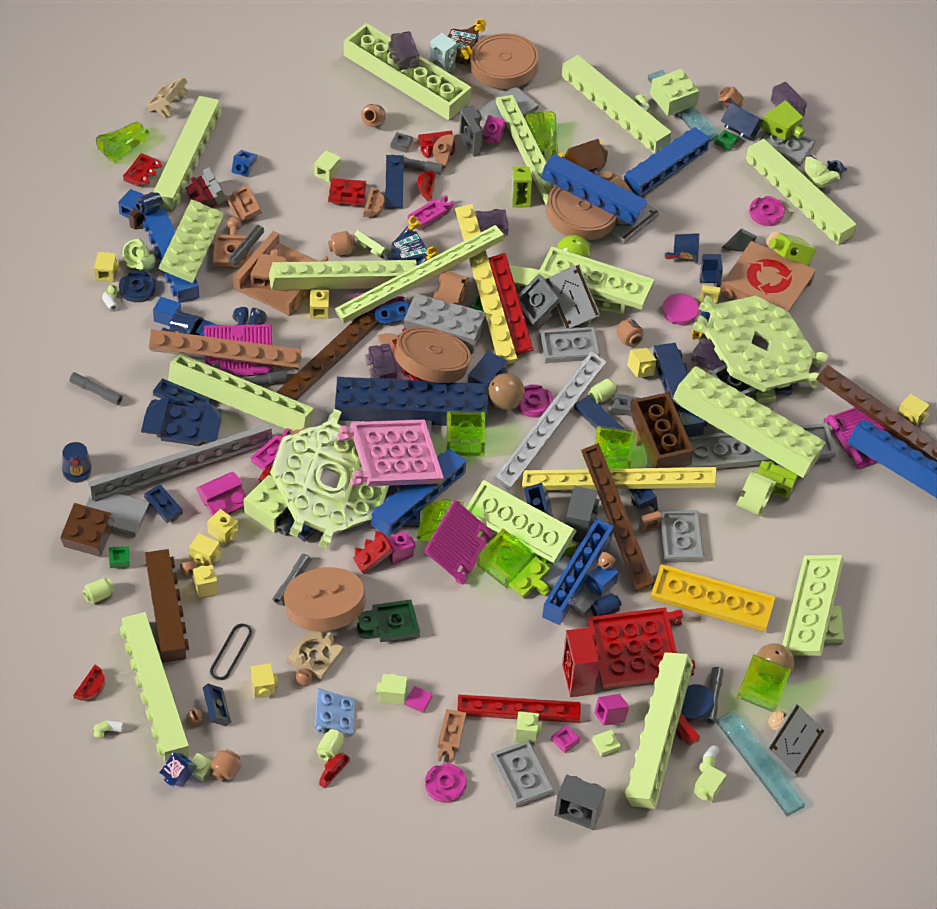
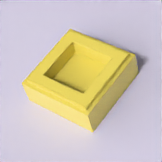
[700,285,720,304]

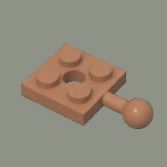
[213,217,251,268]

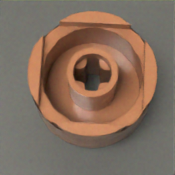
[433,271,469,305]

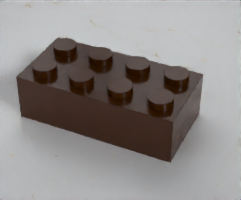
[630,392,694,468]

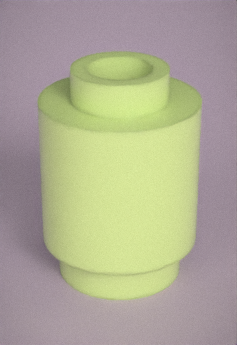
[588,379,617,404]
[83,578,114,604]
[316,729,344,761]

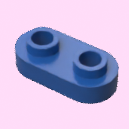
[374,301,410,324]

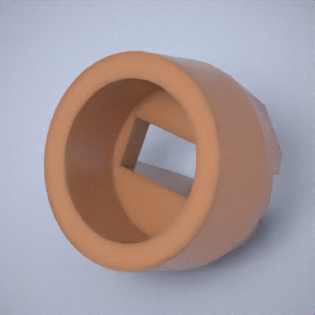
[598,552,616,570]
[180,561,196,576]
[296,668,312,686]
[186,709,203,727]

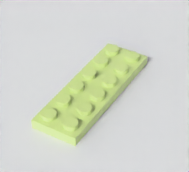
[159,199,224,283]
[539,246,654,310]
[466,480,576,565]
[782,555,844,656]

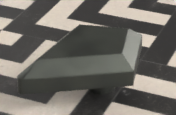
[722,228,757,251]

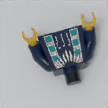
[384,216,439,266]

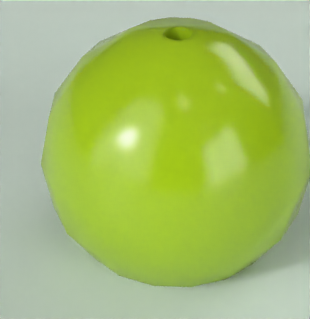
[556,235,591,258]

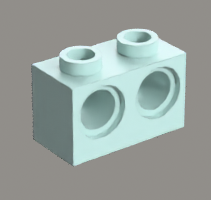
[429,33,457,73]

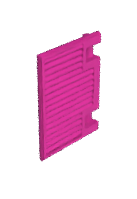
[204,324,273,376]
[824,407,888,469]
[424,499,494,585]

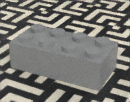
[403,293,486,353]

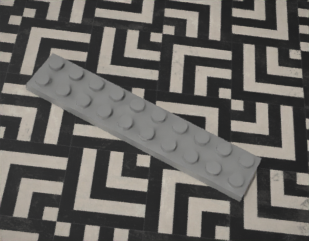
[642,423,836,469]

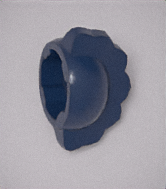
[827,160,847,175]

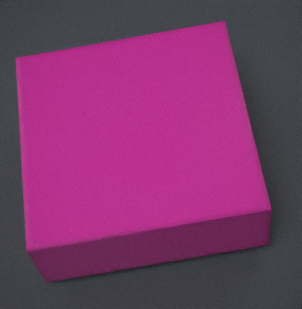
[405,686,433,713]
[551,725,580,753]

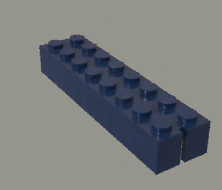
[335,376,488,428]

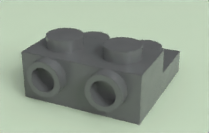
[459,105,483,157]
[518,274,562,328]

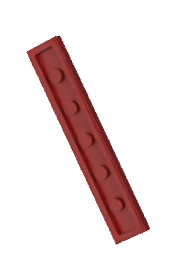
[488,253,534,356]
[457,694,581,723]

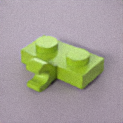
[509,556,551,599]

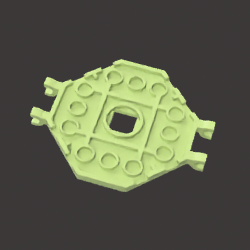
[692,295,828,392]
[270,409,389,549]

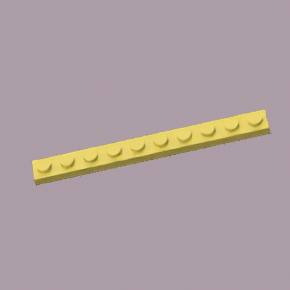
[455,204,517,364]
[522,467,717,491]

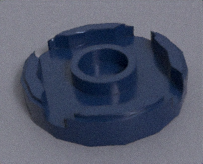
[119,271,156,303]
[681,684,715,722]

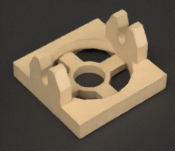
[146,77,188,118]
[287,630,343,680]

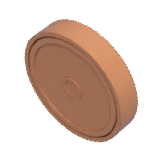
[470,33,538,89]
[546,186,617,240]
[394,327,471,383]
[284,567,366,631]

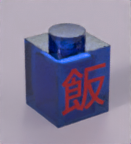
[159,752,197,787]

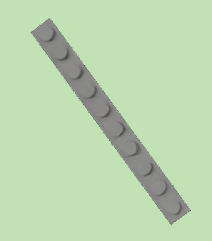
[493,351,606,491]
[88,424,272,501]

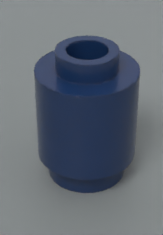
[135,192,163,215]
[591,593,622,616]

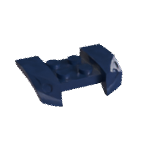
[141,397,223,446]

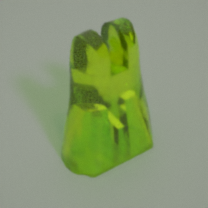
[524,111,558,157]
[96,121,150,163]

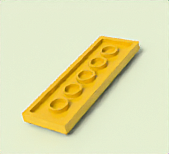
[650,564,776,632]

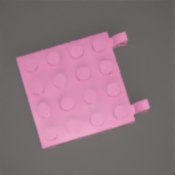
[337,420,444,487]

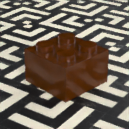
[60,503,115,557]

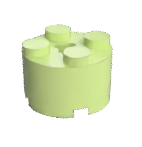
[736,471,776,516]

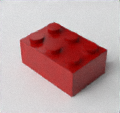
[562,627,601,697]

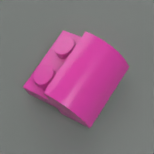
[196,471,246,516]

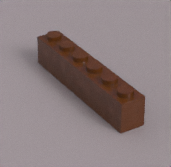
[145,549,189,663]

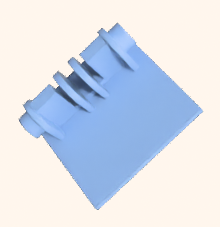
[315,688,355,735]

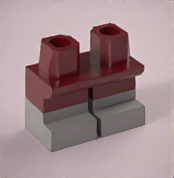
[185,167,228,208]

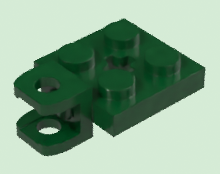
[357,599,420,642]

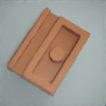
[225,184,262,224]

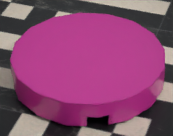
[749,196,785,226]
[662,293,699,325]
[517,384,553,418]
[425,763,467,803]

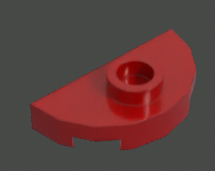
[417,171,436,202]
[73,664,105,701]
[676,713,700,746]
[319,753,350,788]

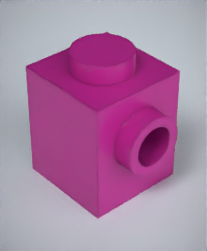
[482,115,506,145]
[388,531,416,565]
[594,694,629,726]

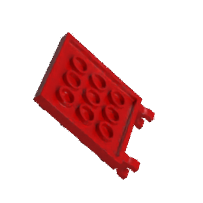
[587,607,696,689]

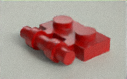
[328,178,367,206]

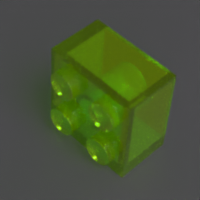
[446,411,485,456]
[595,426,635,469]
[476,528,533,589]

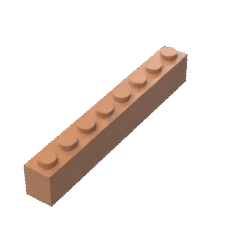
[149,329,302,371]

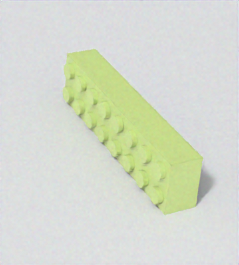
[344,23,471,120]
[672,366,826,478]

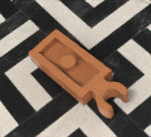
[438,709,466,763]

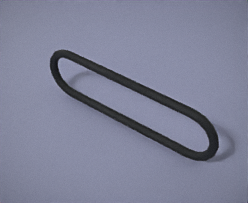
[210,623,252,680]

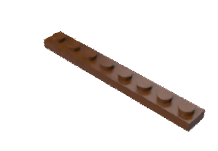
[276,313,378,401]
[816,365,937,462]
[581,443,654,592]

